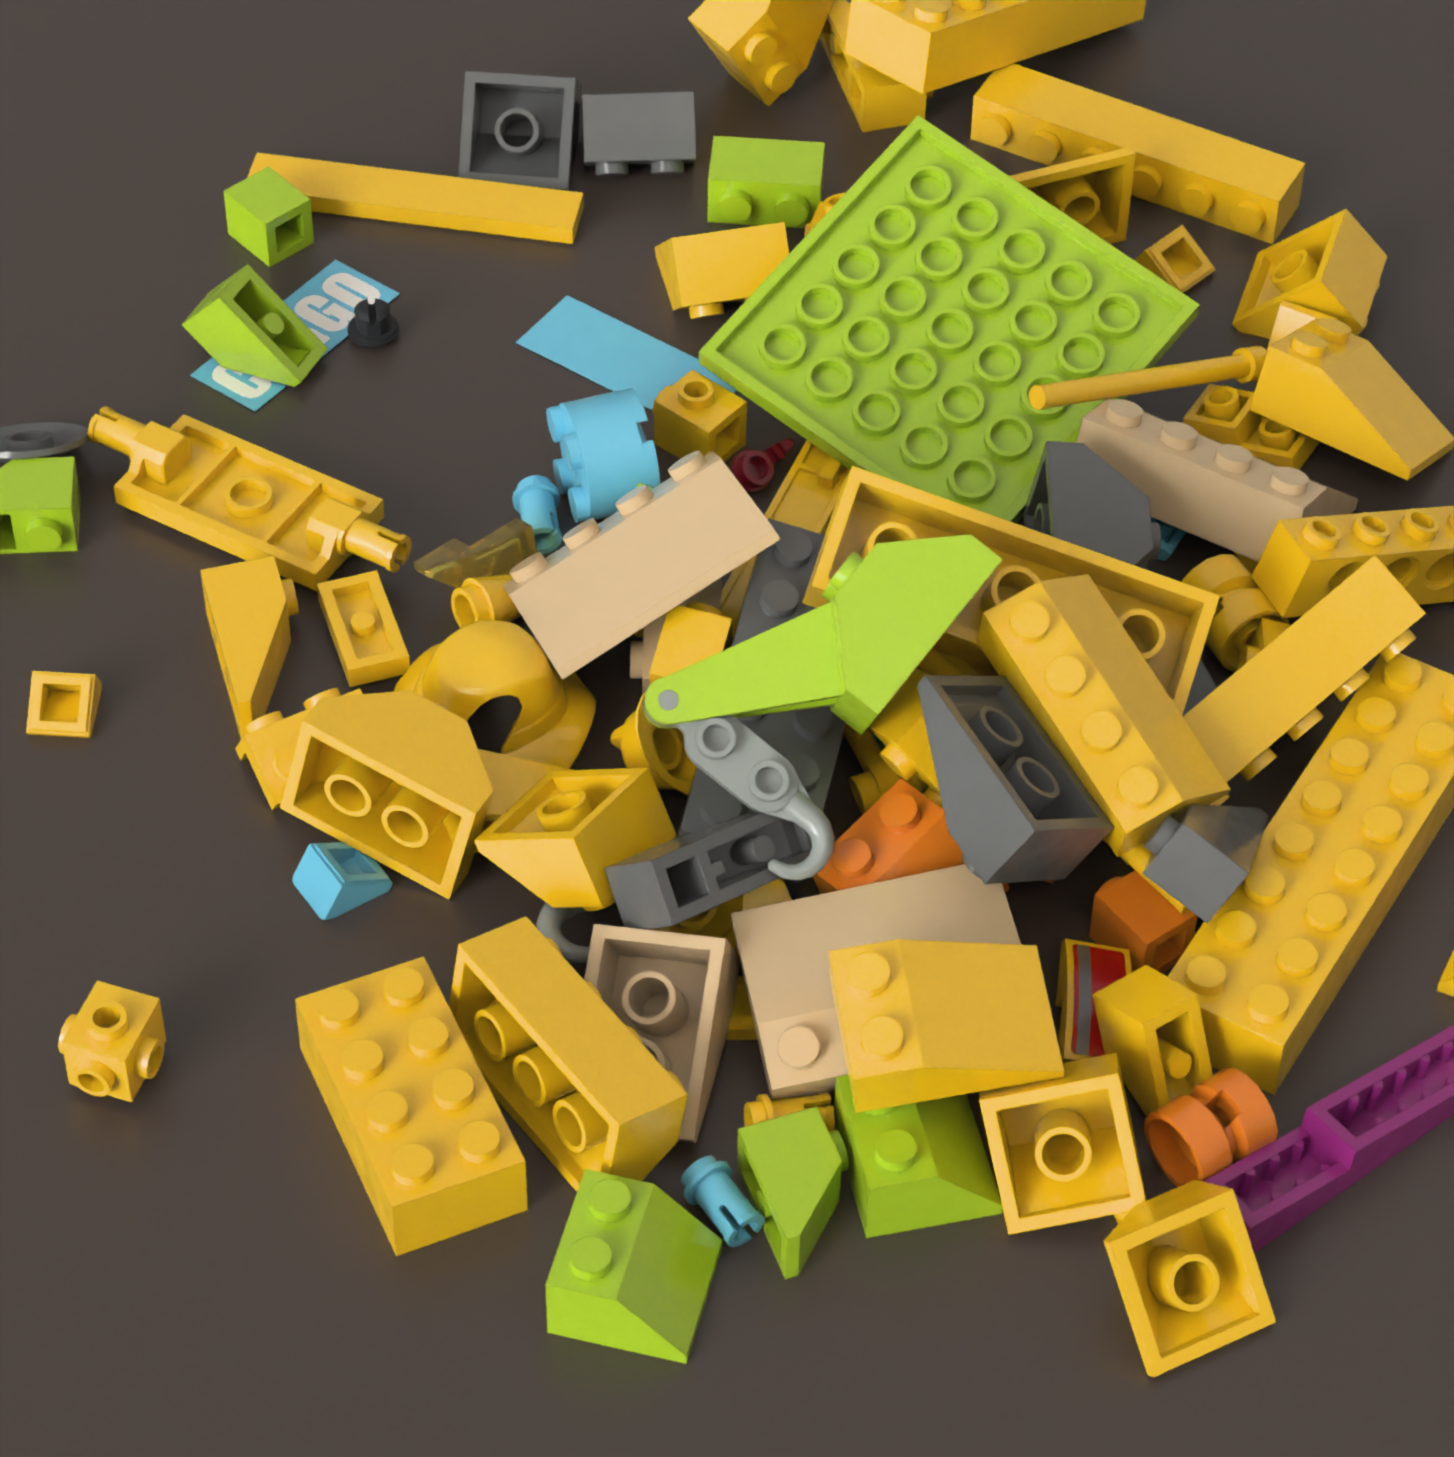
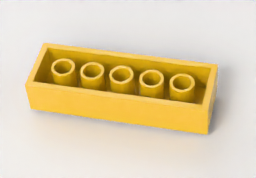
[845,0,1146,94]
[802,466,1220,715]

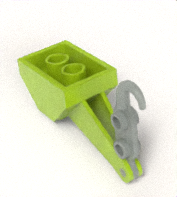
[642,534,1003,881]

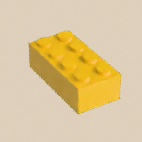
[295,956,528,1256]

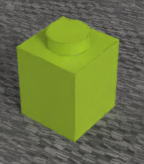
[224,166,314,267]

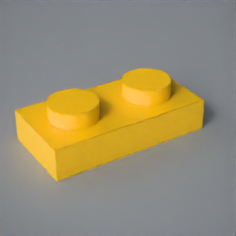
[317,570,410,687]

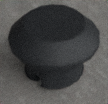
[347,298,399,348]

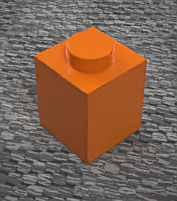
[1089,870,1198,973]

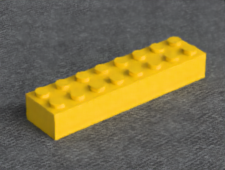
[1168,653,1454,1095]

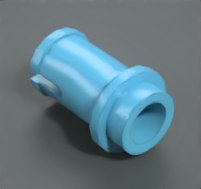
[512,475,562,554]
[681,1155,765,1247]

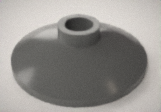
[0,422,89,463]

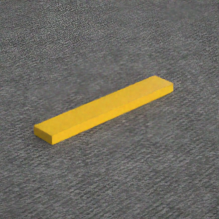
[247,152,584,244]

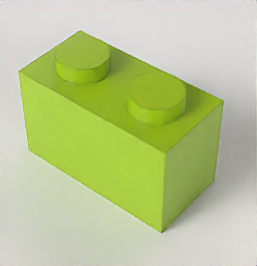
[708,136,825,228]

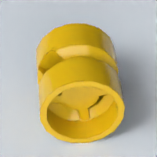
[1181,554,1290,671]

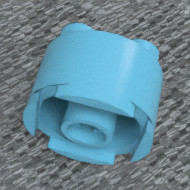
[546,388,660,523]

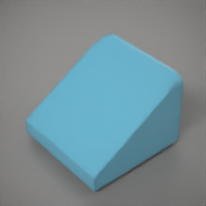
[292,842,393,920]

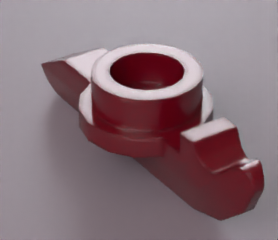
[730,438,794,494]

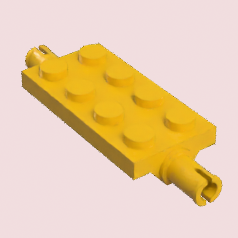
[88,406,412,591]

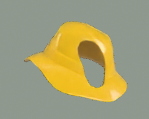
[393,620,596,769]

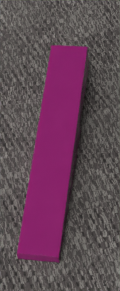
[1202,1025,1454,1253]

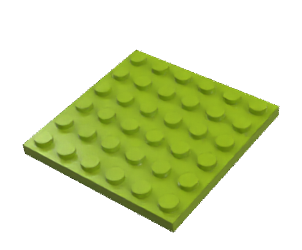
[699,115,1200,524]

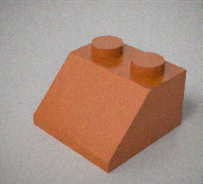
[813,778,1010,894]

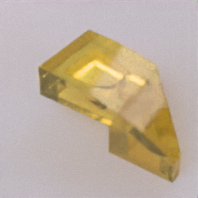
[413,517,538,588]

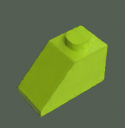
[181,264,328,387]
[737,1106,849,1280]

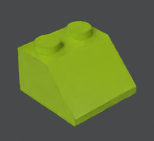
[834,1075,1003,1238]
[546,1169,723,1364]

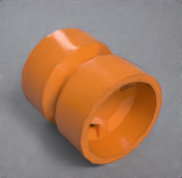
[1144,1068,1278,1187]

